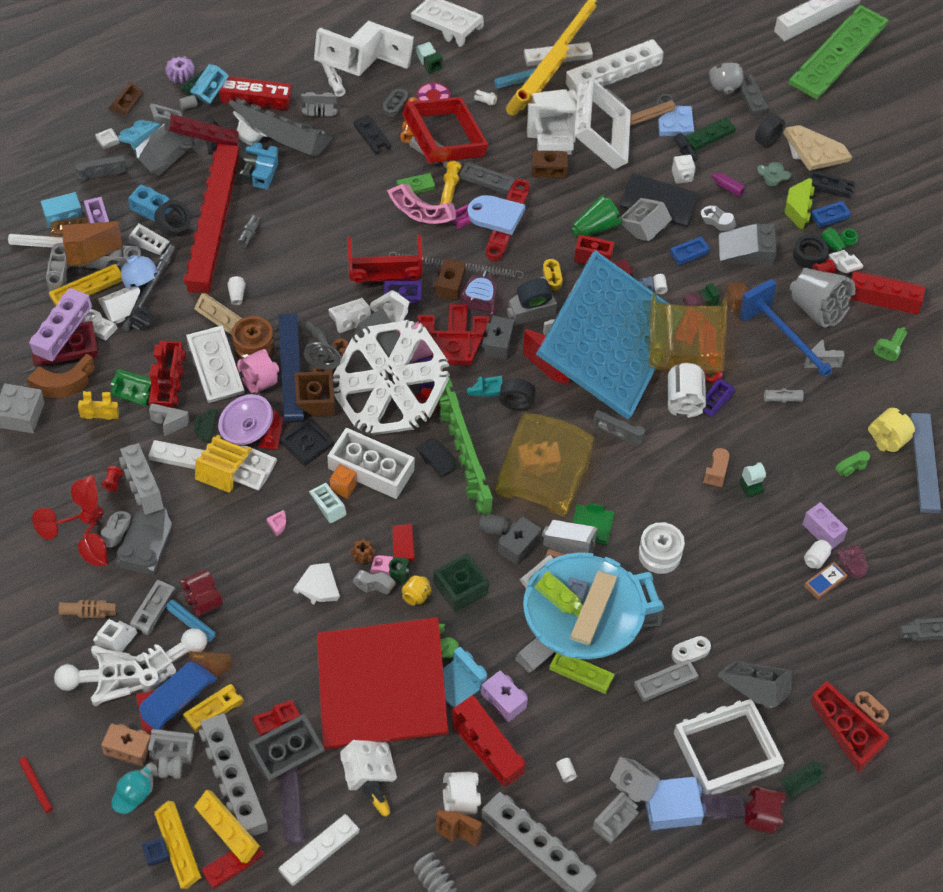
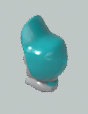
[112,763,159,814]

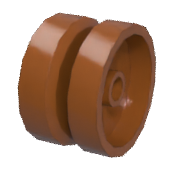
[232,316,274,360]

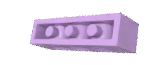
[29,288,92,361]

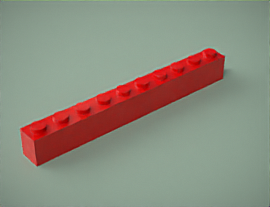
[184,144,240,294]

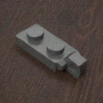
[898,618,943,641]

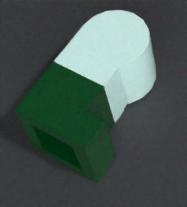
[416,42,443,74]
[739,462,766,498]

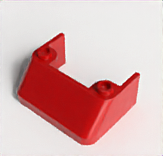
[347,235,423,283]

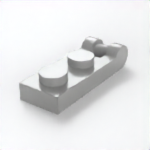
[130,580,176,636]

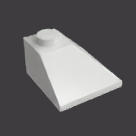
[98,286,140,323]

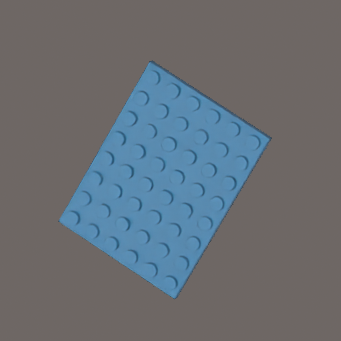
[536,250,683,419]

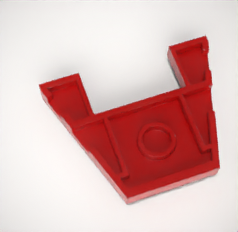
[418,315,490,365]

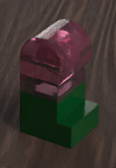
[682,283,720,313]

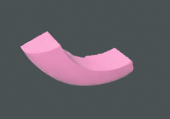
[387,184,456,224]

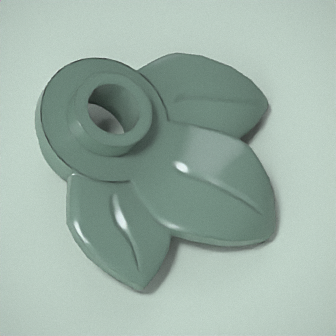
[757,162,791,186]

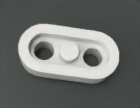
[672,636,711,664]

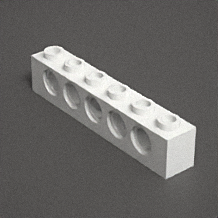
[565,39,663,93]

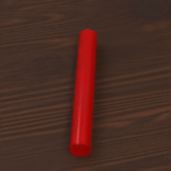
[19,757,53,813]

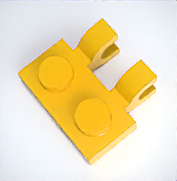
[78,391,119,420]

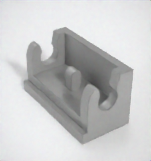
[515,638,555,673]
[148,729,196,764]
[593,792,639,844]

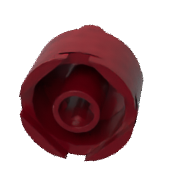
[179,569,223,617]
[744,786,785,834]

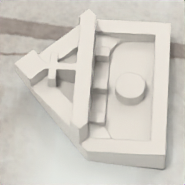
[293,563,340,604]

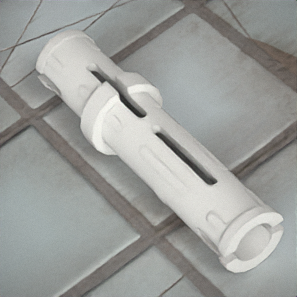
[322,63,345,97]

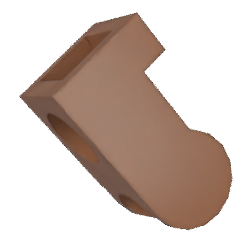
[703,448,729,487]

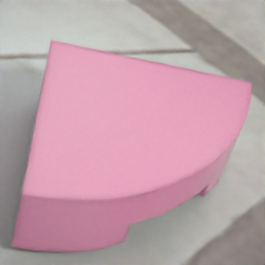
[267,510,287,536]

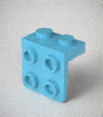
[117,120,160,156]
[443,647,487,708]

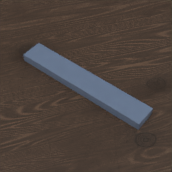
[910,413,941,513]

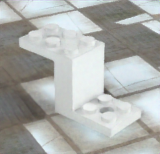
[314,21,414,76]

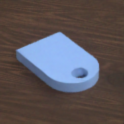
[468,195,525,235]

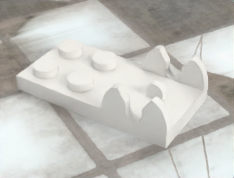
[411,0,484,47]
[186,325,244,403]

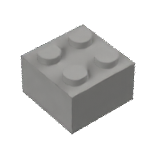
[0,383,45,433]

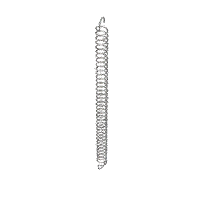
[389,252,523,278]

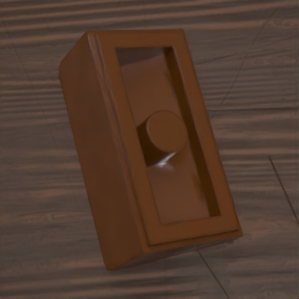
[109,81,143,115]

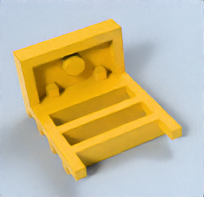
[195,435,252,493]

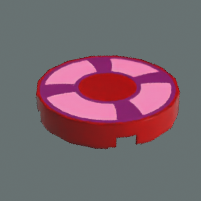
[417,82,450,101]

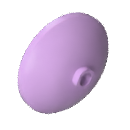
[218,395,273,445]

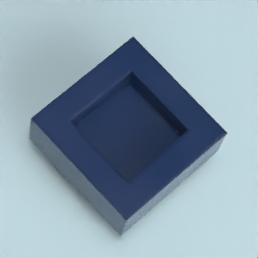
[142,837,170,867]

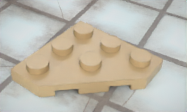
[783,125,852,171]

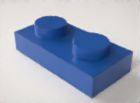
[811,201,851,228]
[670,237,710,265]

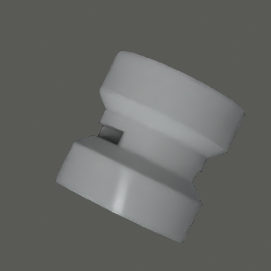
[159,757,183,779]

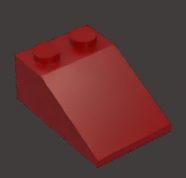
[523,329,571,385]

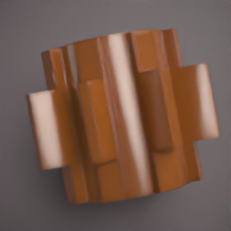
[350,539,375,565]

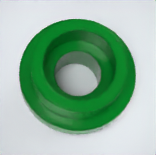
[840,229,858,246]

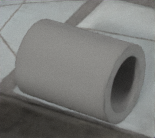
[179,95,198,111]

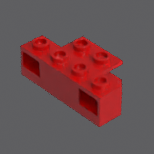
[149,341,186,408]

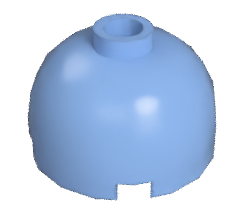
[121,255,159,289]

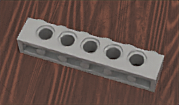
[199,713,268,837]
[482,792,597,892]

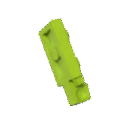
[534,571,583,618]

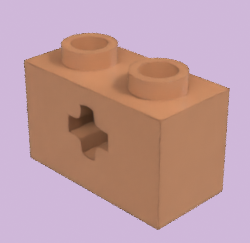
[101,723,151,766]

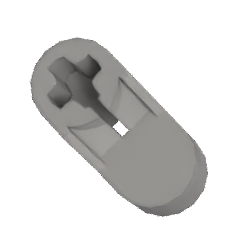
[701,206,736,231]
[101,511,131,547]
[353,570,395,594]

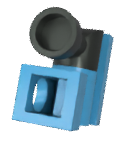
[236,142,278,190]

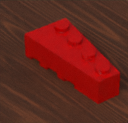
[810,681,890,773]
[452,695,525,788]

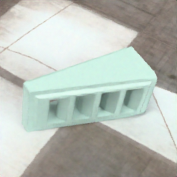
[309,483,347,523]

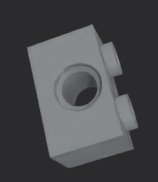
[610,756,660,802]

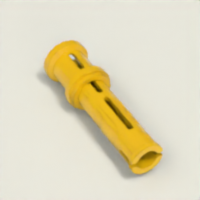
[440,161,462,205]

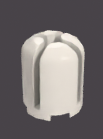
[668,363,706,418]

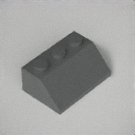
[352,308,400,376]
[247,714,325,781]

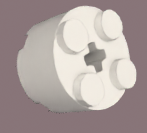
[443,772,481,815]

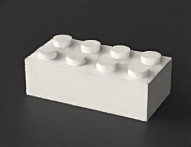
[327,428,415,499]

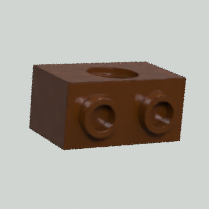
[531,150,567,179]
[434,258,466,301]

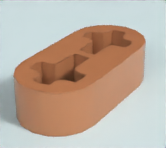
[853,691,889,727]

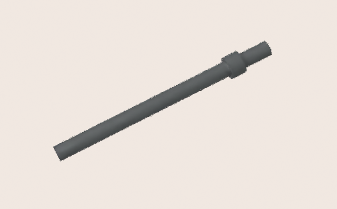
[122,245,176,331]

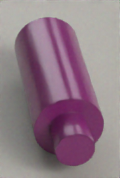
[711,172,746,197]

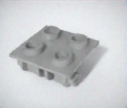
[301,92,337,117]

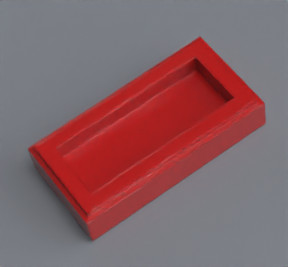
[448,304,468,331]

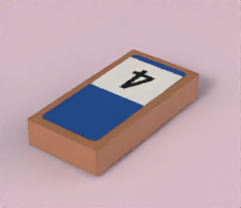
[804,562,847,600]

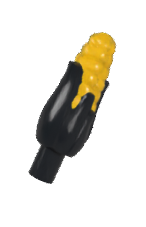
[362,781,390,816]

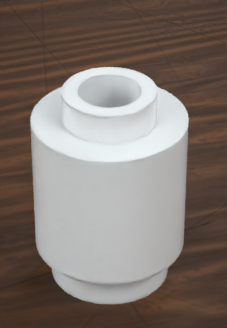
[804,540,832,569]

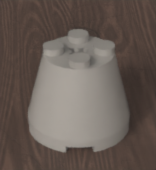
[790,268,855,328]

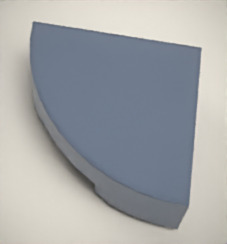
[568,577,589,603]

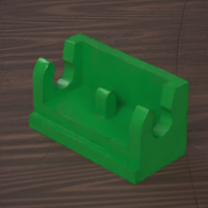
[111,369,151,406]

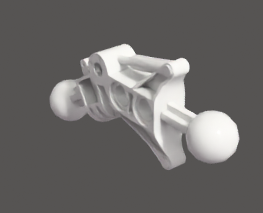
[54,628,207,706]

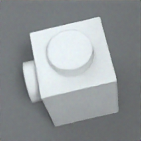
[672,155,695,184]

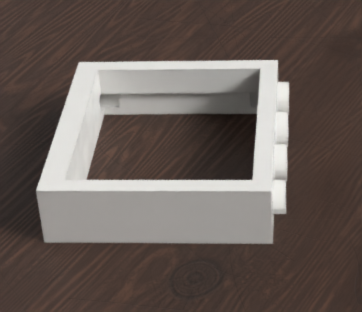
[574,77,631,170]
[674,699,784,799]

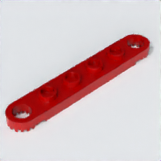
[485,179,530,261]

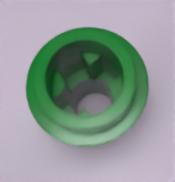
[820,227,846,252]

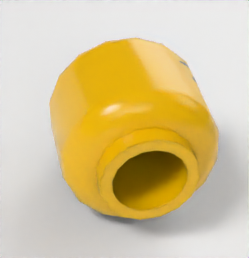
[402,575,432,605]

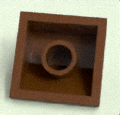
[294,371,334,416]

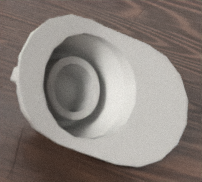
[233,111,268,146]

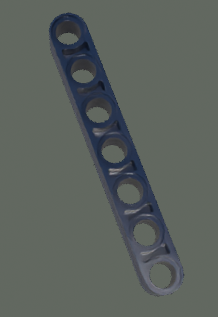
[278,313,304,422]

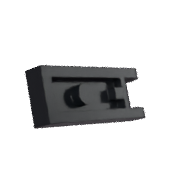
[353,115,391,154]

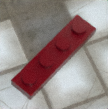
[168,114,239,146]

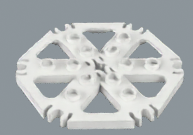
[333,320,450,435]

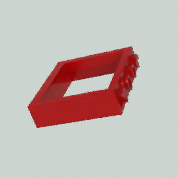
[402,97,489,163]

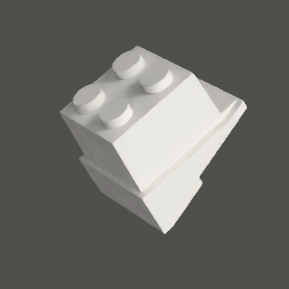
[527,89,576,142]

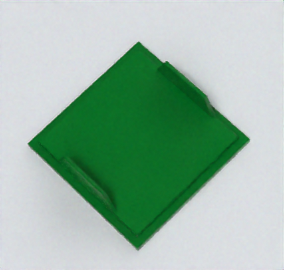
[572,503,614,545]

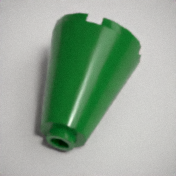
[571,194,622,238]

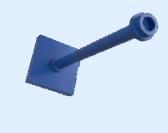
[739,279,832,377]

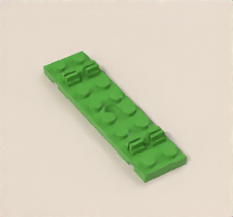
[789,5,888,99]
[439,376,492,515]

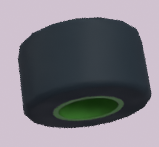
[516,278,553,309]

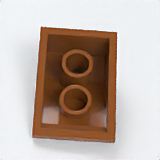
[63,221,123,266]

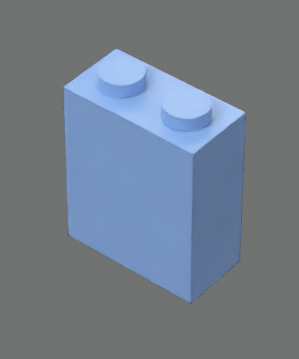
[645,777,706,830]

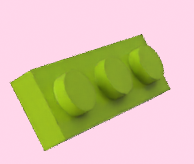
[549,653,614,694]

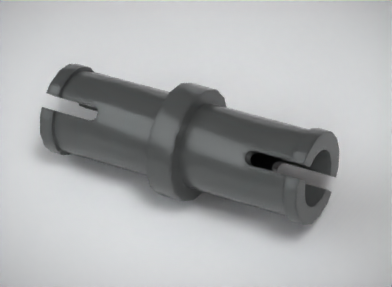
[236,215,260,248]

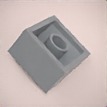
[618,198,672,241]

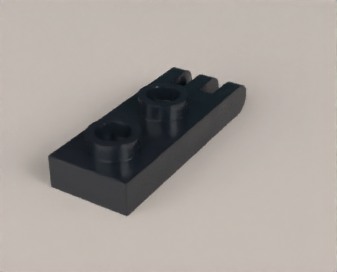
[807,170,855,198]

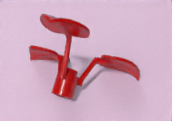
[32,475,109,566]

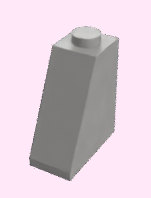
[507,276,557,325]
[542,520,597,554]

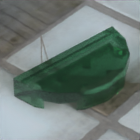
[194,409,217,443]

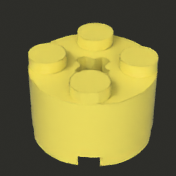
[868,408,915,452]

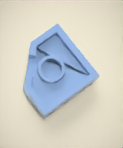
[658,106,694,136]

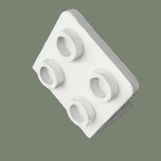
[370,290,409,322]
[340,740,397,790]

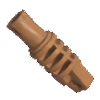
[59,600,117,618]

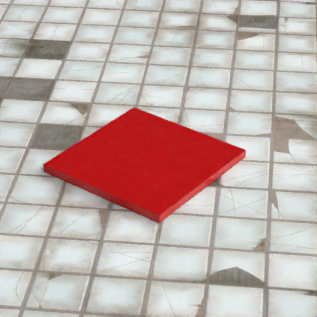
[317,617,449,750]

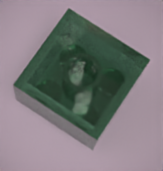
[433,552,489,612]

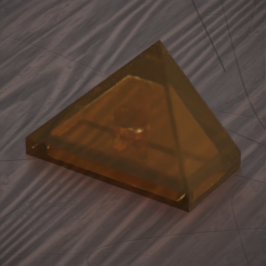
[189,651,232,678]

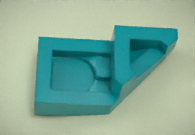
[467,376,503,396]

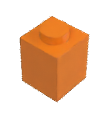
[330,464,357,499]

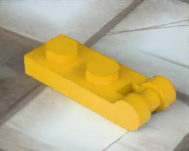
[183,684,244,733]

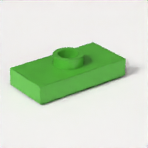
[397,173,435,194]

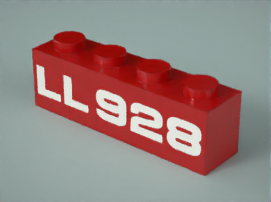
[220,77,292,111]

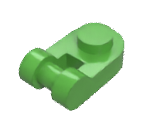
[835,451,870,476]

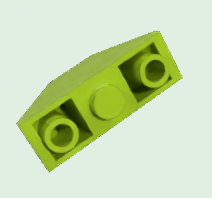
[785,178,814,230]

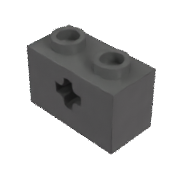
[482,316,514,360]
[498,516,541,565]

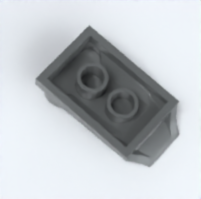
[133,119,194,177]
[115,507,173,575]

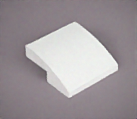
[232,445,278,491]

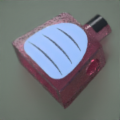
[460,271,497,315]

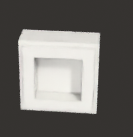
[95,128,119,150]

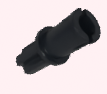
[674,133,698,163]

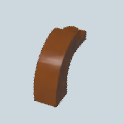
[27,354,95,398]

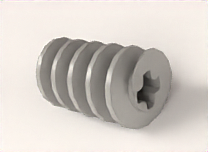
[414,852,457,892]

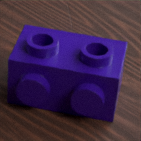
[384,281,421,303]

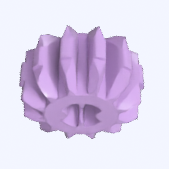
[166,56,195,84]

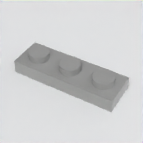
[634,659,698,702]

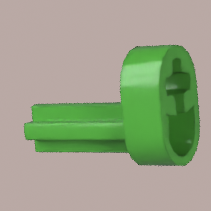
[874,327,908,361]

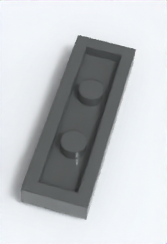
[460,162,515,195]

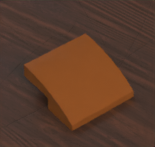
[435,810,482,847]

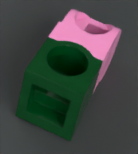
[370,555,411,584]

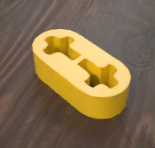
[543,259,562,291]

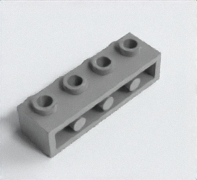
[119,443,164,515]

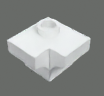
[93,619,137,652]

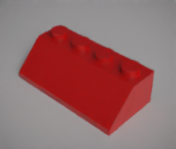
[850,270,925,315]

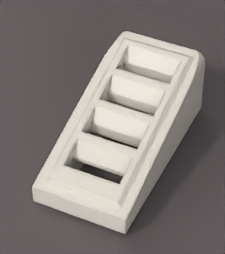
[128,223,170,255]

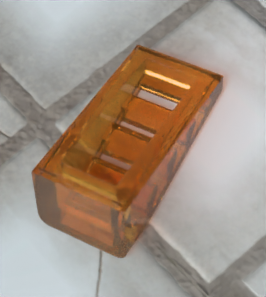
[50,217,88,237]

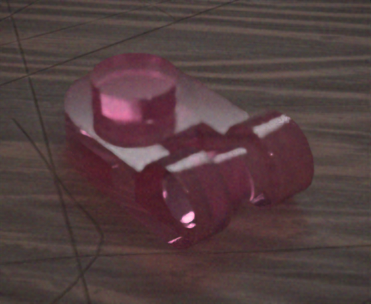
[838,545,868,578]

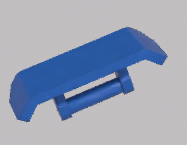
[139,661,217,730]

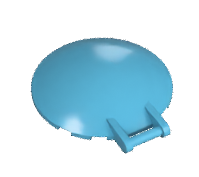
[523,553,664,659]

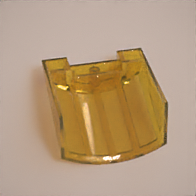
[649,293,727,373]
[494,413,595,517]

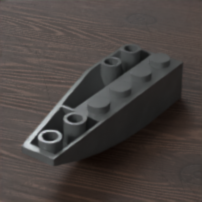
[229,98,332,156]

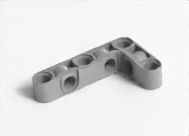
[46,243,141,292]

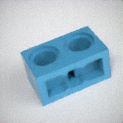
[128,184,171,222]

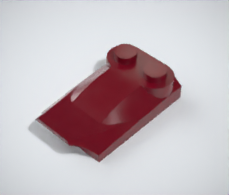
[31,321,99,365]

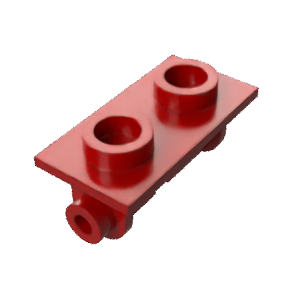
[259,410,284,450]

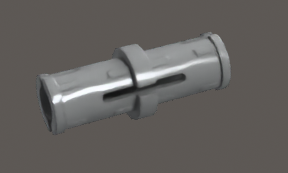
[764,388,803,403]

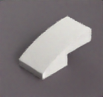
[828,250,863,273]
[81,309,118,341]

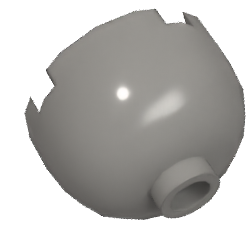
[709,63,743,94]

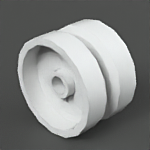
[638,522,685,574]

